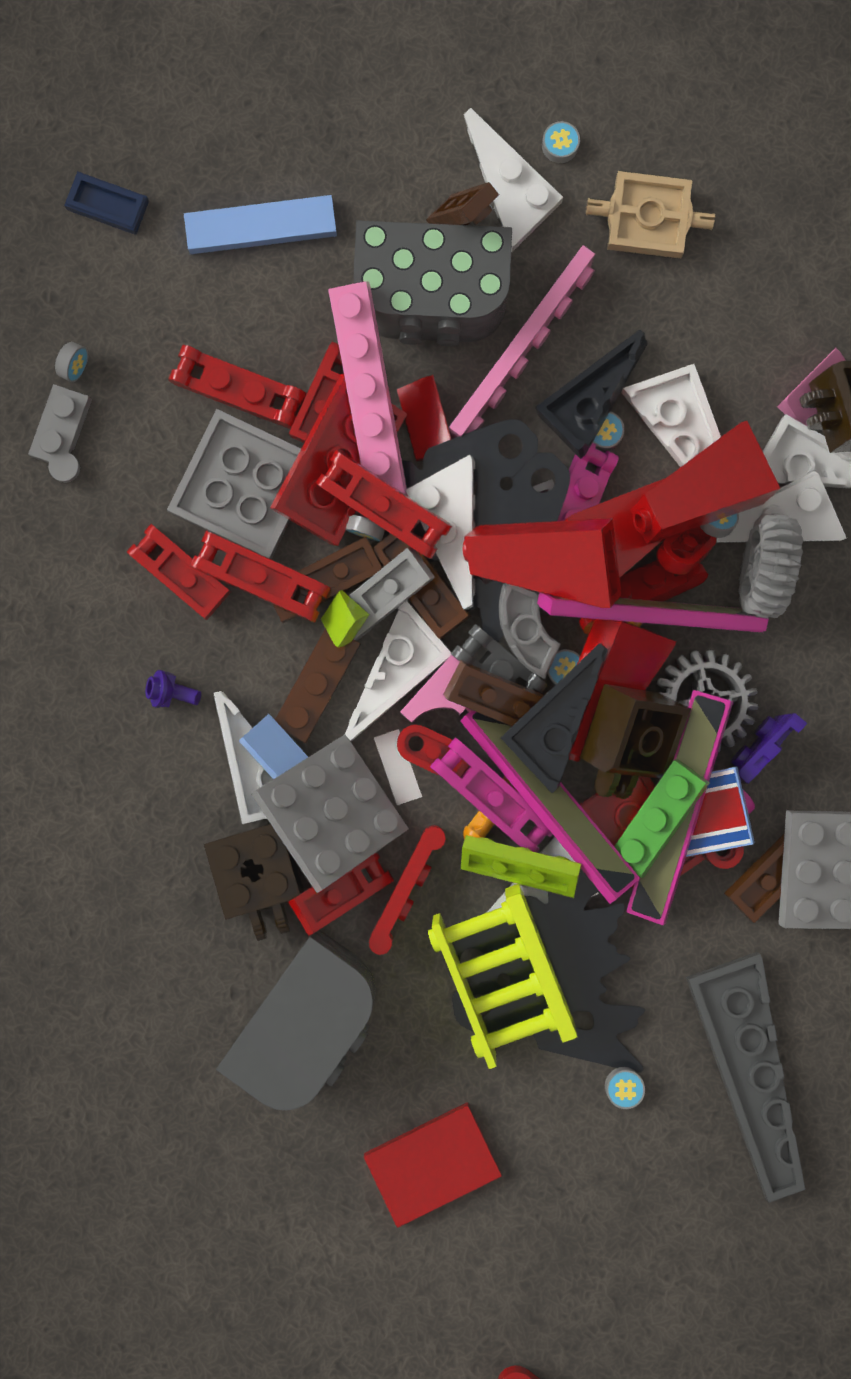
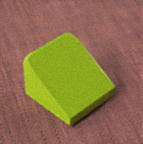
[321,590,370,648]

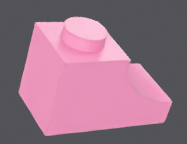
[400,655,472,723]

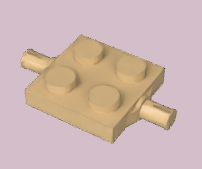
[586,171,715,259]

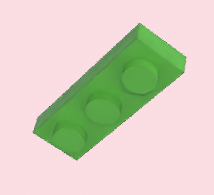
[614,760,710,878]

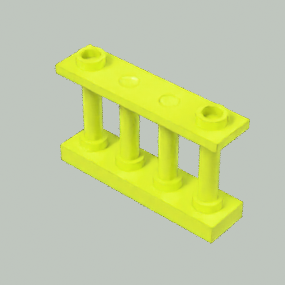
[428,884,578,1069]

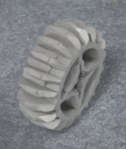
[738,514,803,619]
[657,650,758,752]

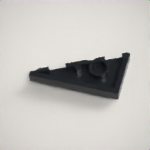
[535,330,648,459]
[501,643,608,793]

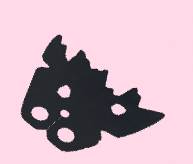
[384,419,570,650]
[448,868,645,1073]

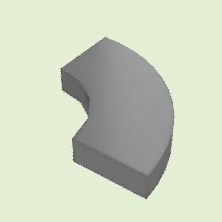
[499,583,561,679]

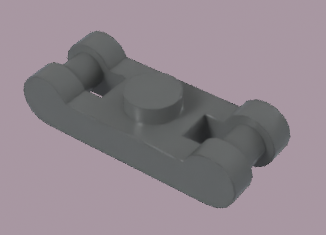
[451,624,548,694]

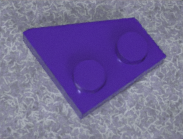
[730,713,807,784]

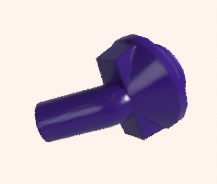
[145,670,202,708]

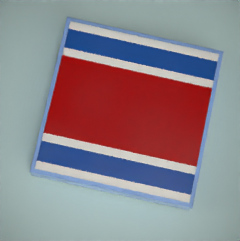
[686,767,755,857]

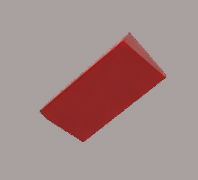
[397,375,451,462]

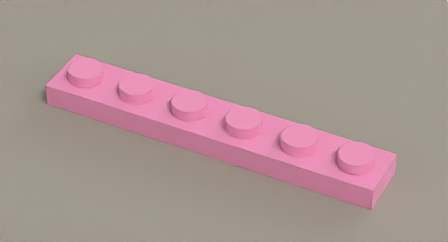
[449,245,595,439]
[328,281,408,496]

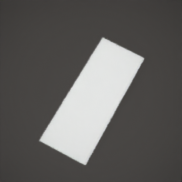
[374,729,422,805]

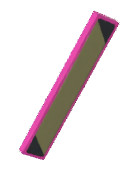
[537,592,769,633]
[626,690,733,925]
[460,710,641,904]

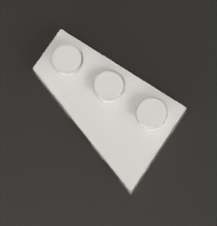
[621,364,721,467]

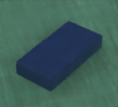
[64,171,149,235]

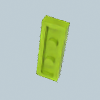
[461,835,581,898]

